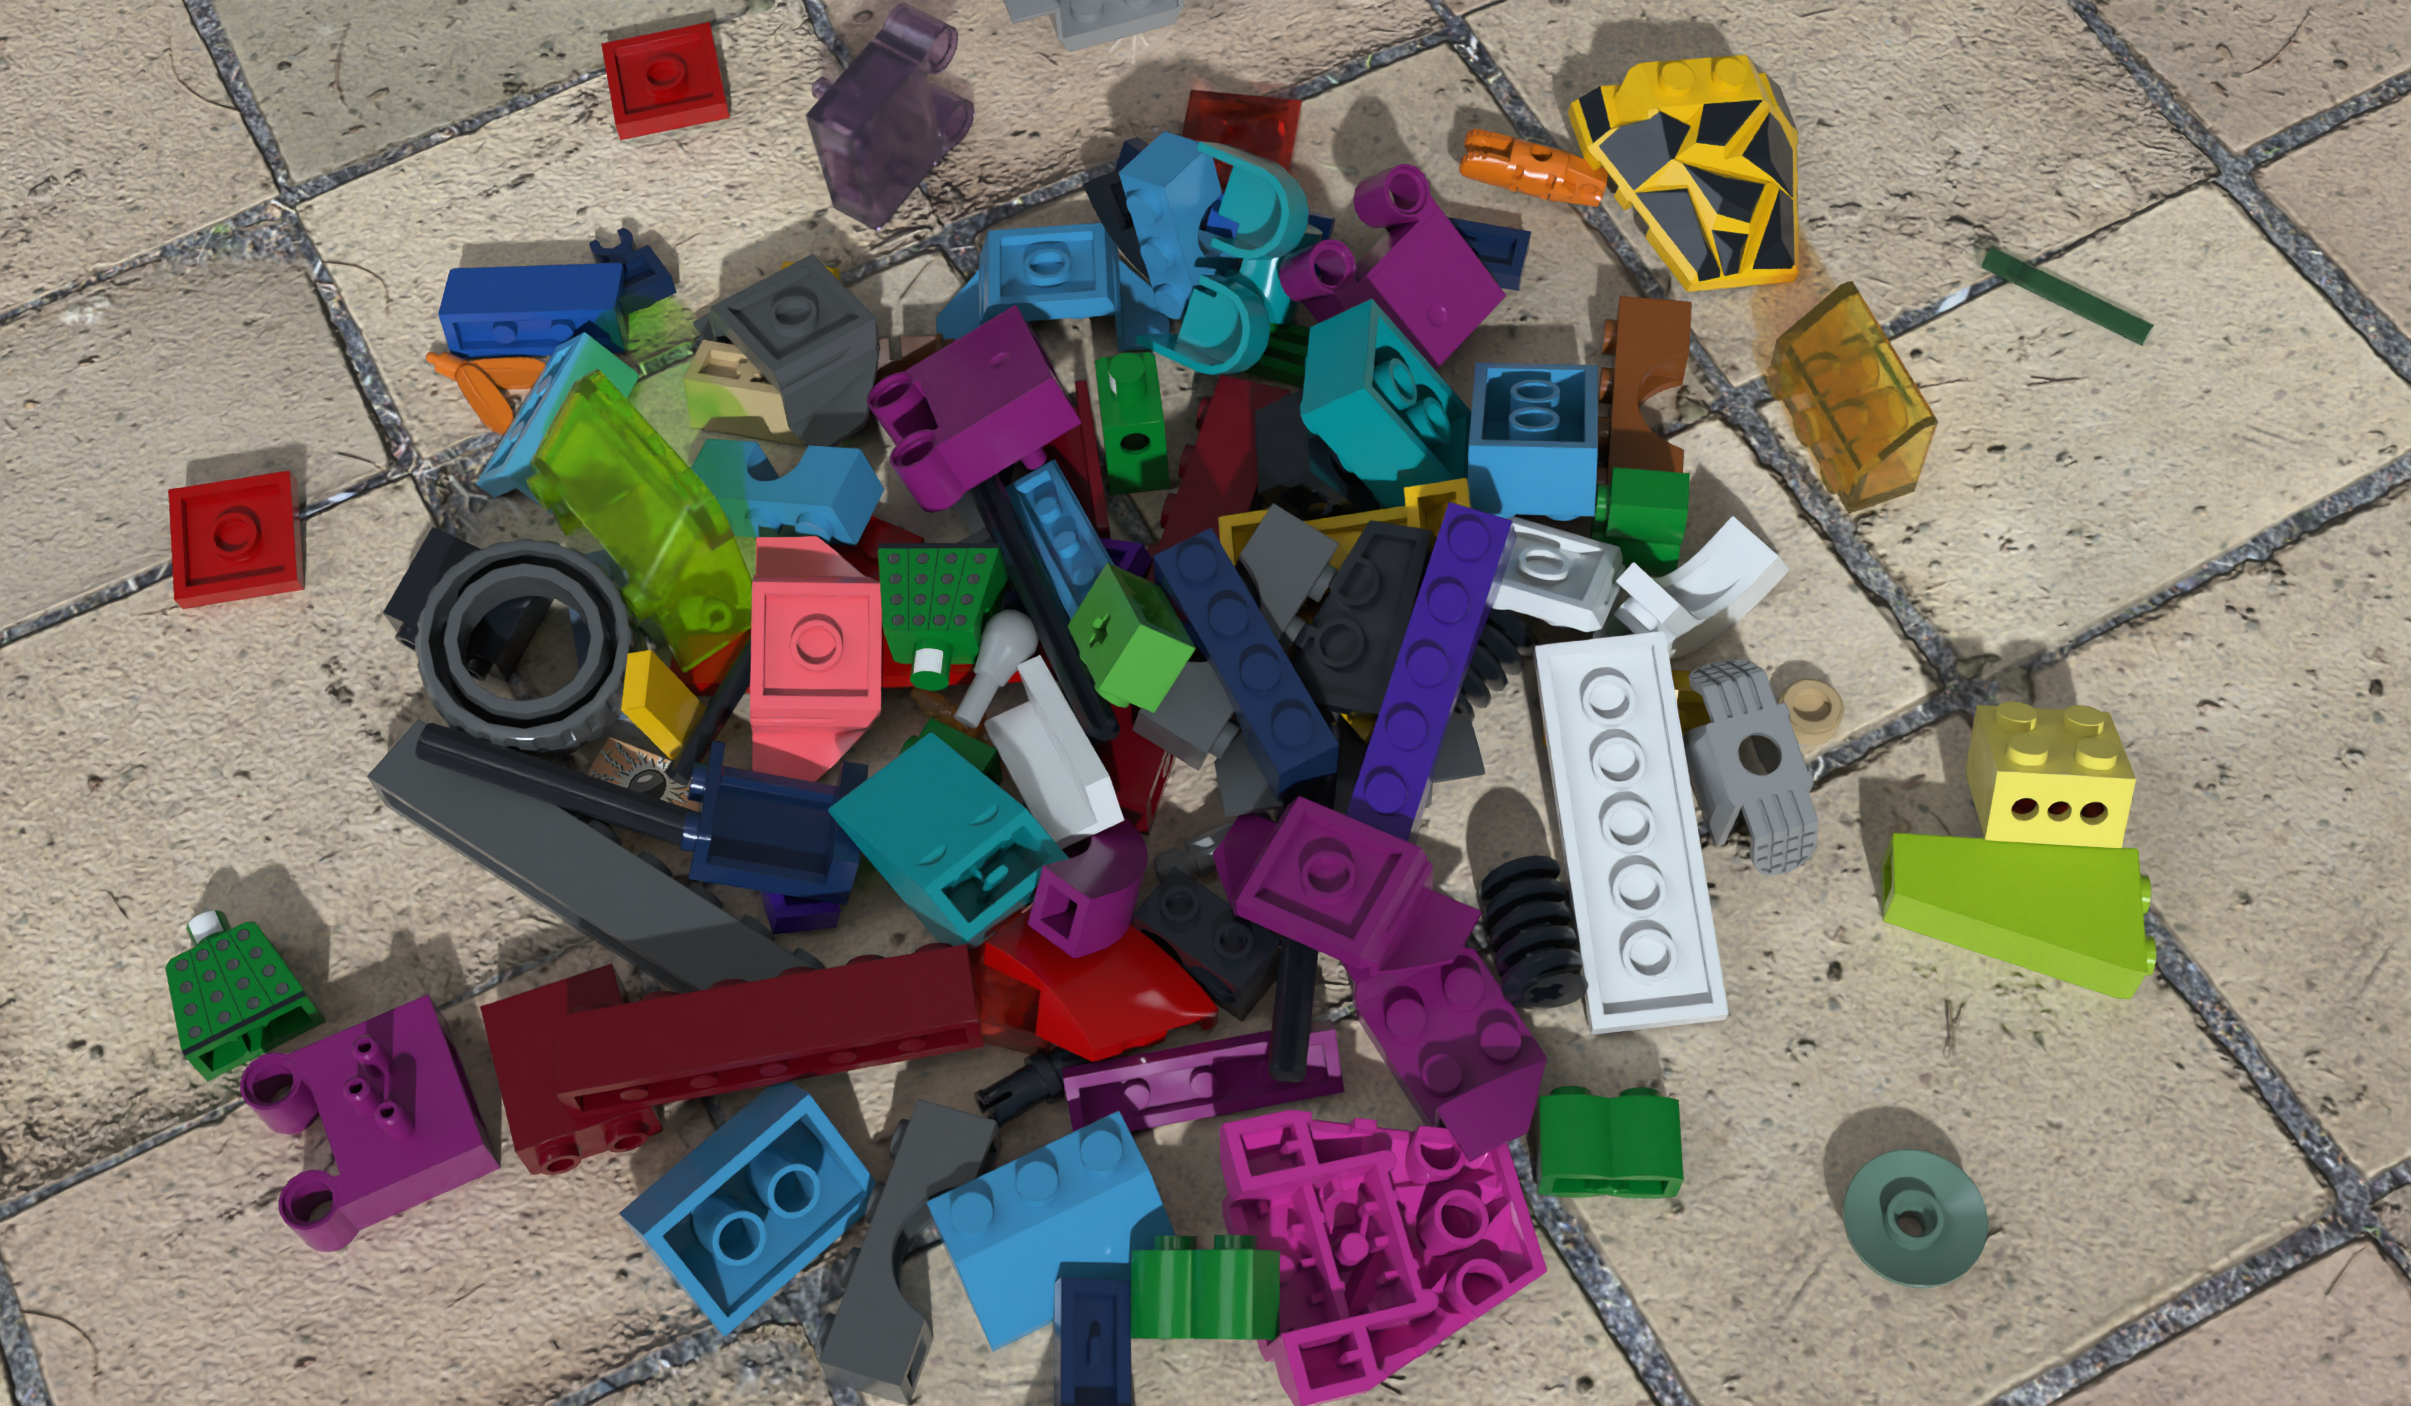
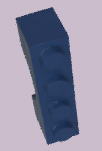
[1153,528,1339,802]

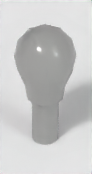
[954,610,1039,728]

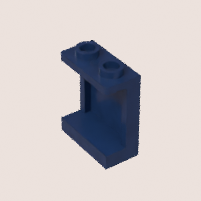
[680,740,869,906]

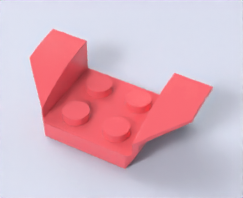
[750,536,882,782]

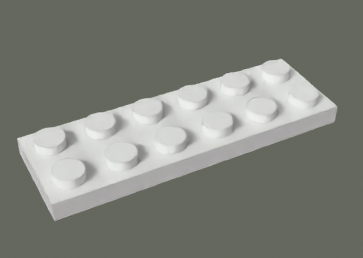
[1533,631,1729,1035]

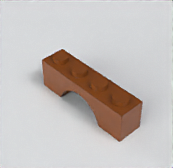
[1595,296,1692,499]

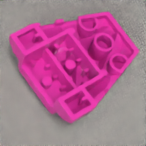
[1219,1110,1547,1406]

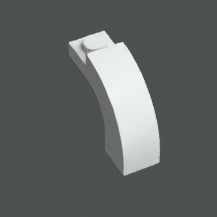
[1614,516,1790,659]

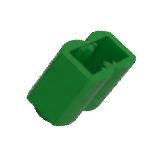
[1590,467,1690,577]
[1534,1086,1684,1199]
[1130,1235,1280,1340]

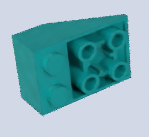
[828,732,1069,953]

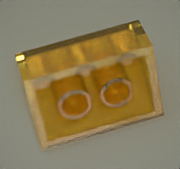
[1766,281,1938,514]

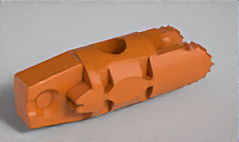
[1459,128,1608,207]

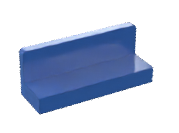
[438,263,629,358]

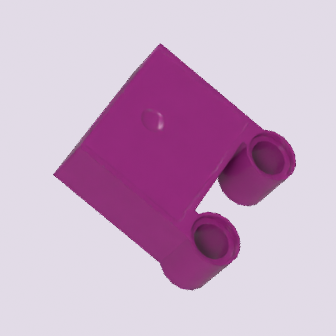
[1279,164,1506,371]
[867,305,1082,513]
[240,994,501,1252]

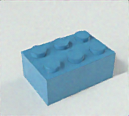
[1468,363,1598,521]

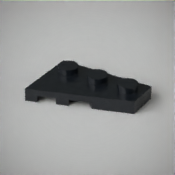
[1289,520,1437,720]

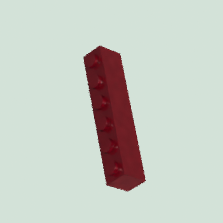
[551,942,985,1120]

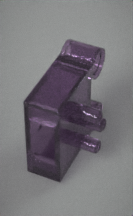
[805,2,975,232]

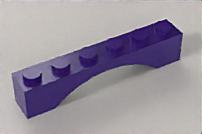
[1346,502,1517,845]

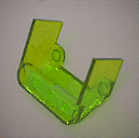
[526,369,752,673]

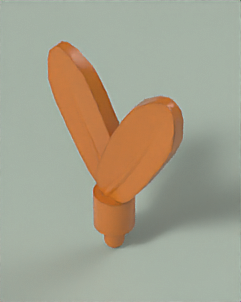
[426,351,546,436]

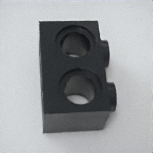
[1133,866,1282,1022]

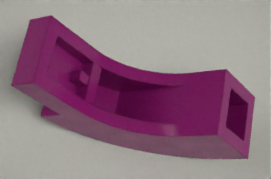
[1023,803,1148,959]

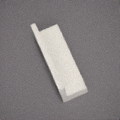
[984,655,1125,849]

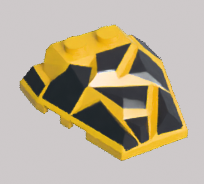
[1567,55,1799,292]

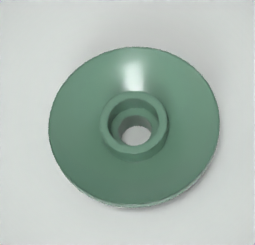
[1842,1149,1988,1289]

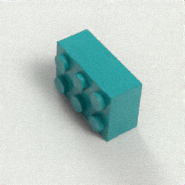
[1300,299,1471,509]

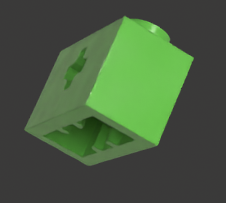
[1068,562,1196,713]

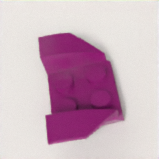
[1212,796,1482,976]
[1340,943,1547,1163]

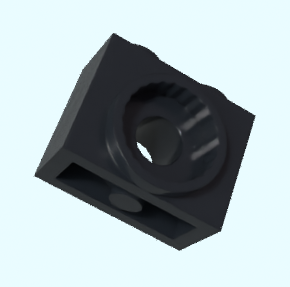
[1255,389,1380,521]
[383,527,554,683]

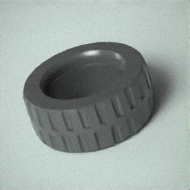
[415,539,639,760]

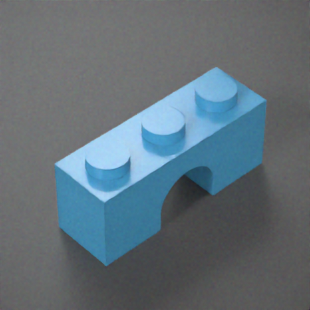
[1119,131,1241,321]
[676,439,885,546]

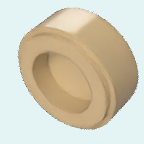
[1779,679,1844,745]

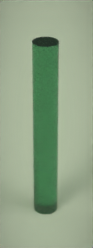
[1981,247,2154,346]

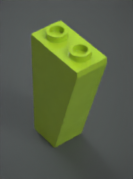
[1881,833,2156,999]

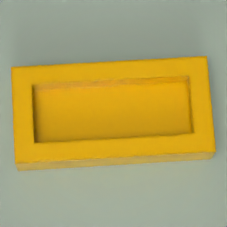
[621,650,705,763]

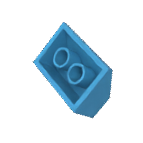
[619,1081,877,1337]
[926,1111,1176,1352]

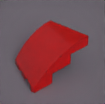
[983,907,1220,1062]

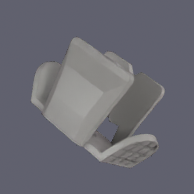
[1682,660,1819,876]

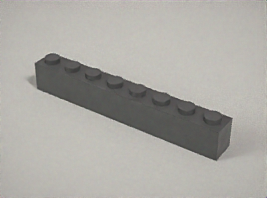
[367,719,826,994]

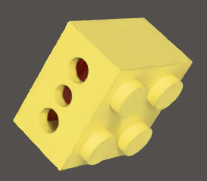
[1965,701,2136,848]

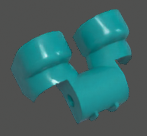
[1135,141,1323,375]

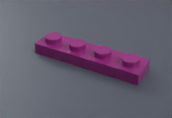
[1062,1019,1345,1132]

